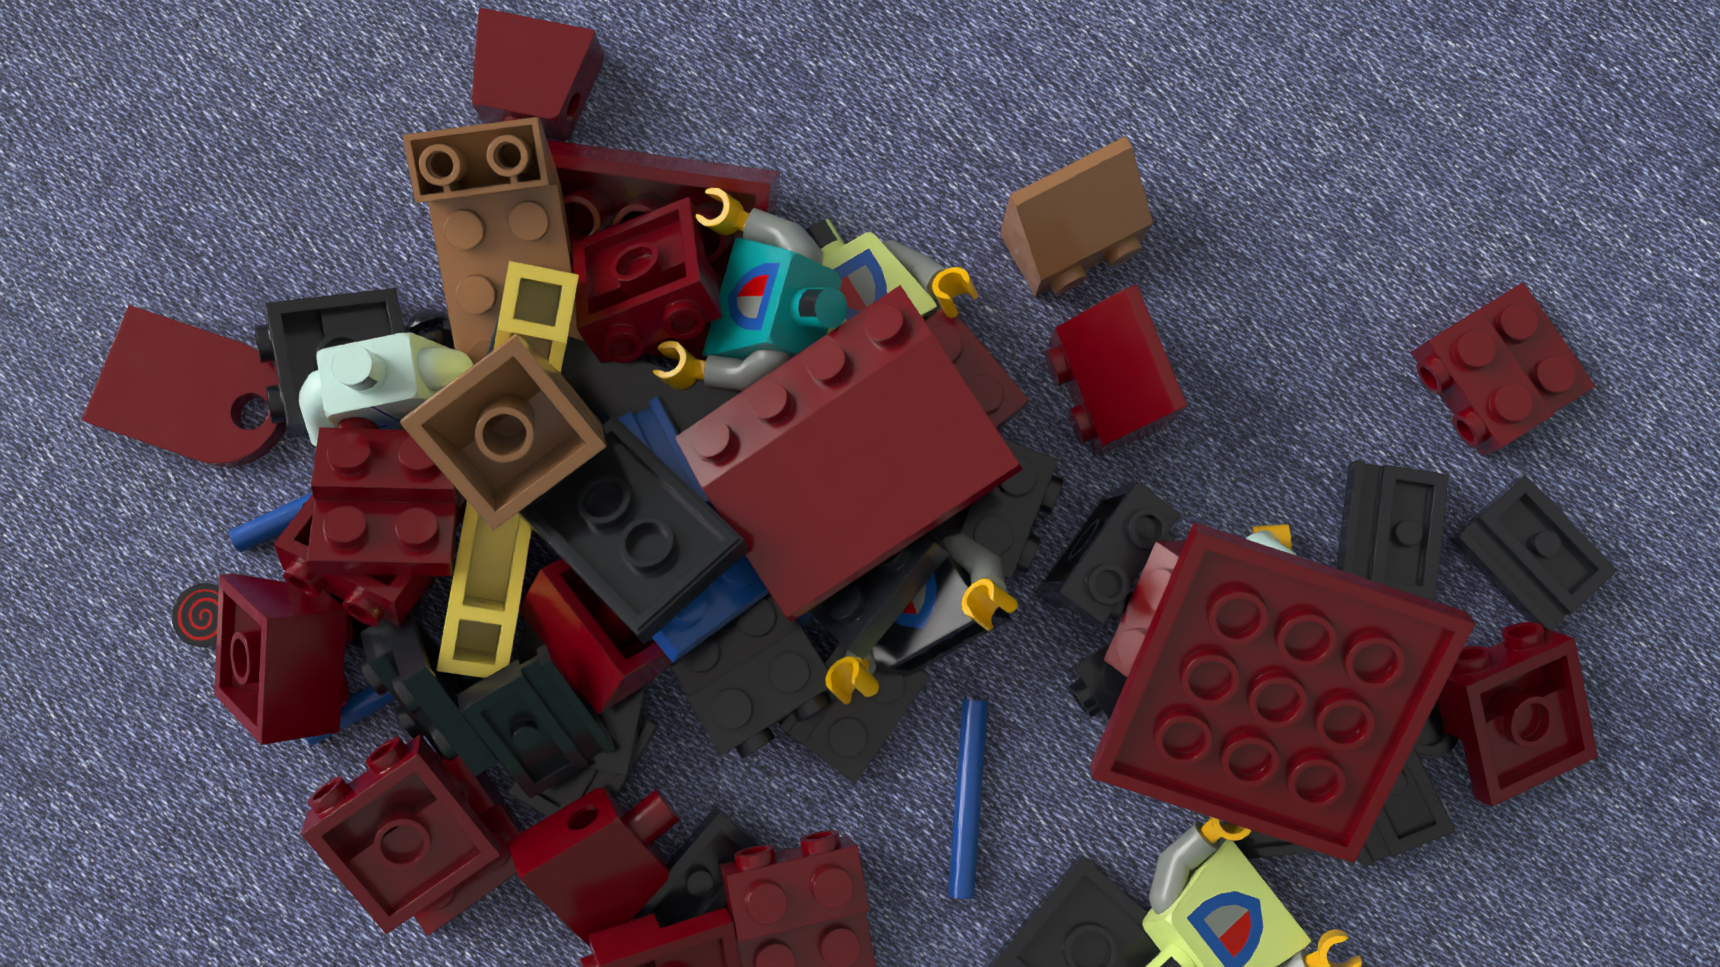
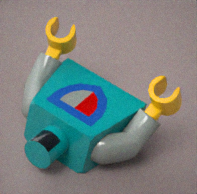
[653,188,847,392]

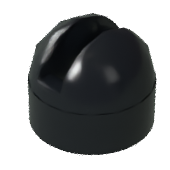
[405,309,455,349]

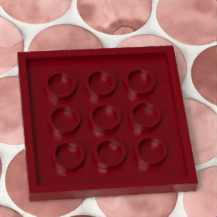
[1090,522,1475,863]

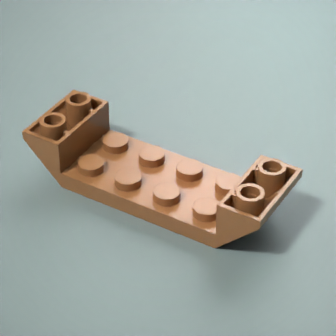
[403,117,601,422]

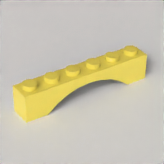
[436,261,579,678]

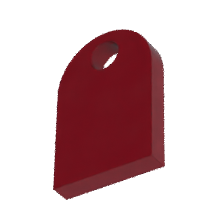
[81,305,286,467]

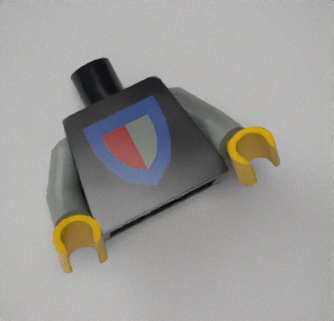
[825,528,1018,705]

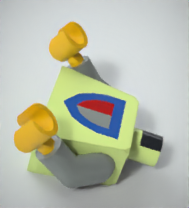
[806,219,978,334]
[1143,817,1362,967]

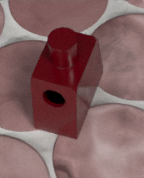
[472,8,605,141]
[507,788,681,948]

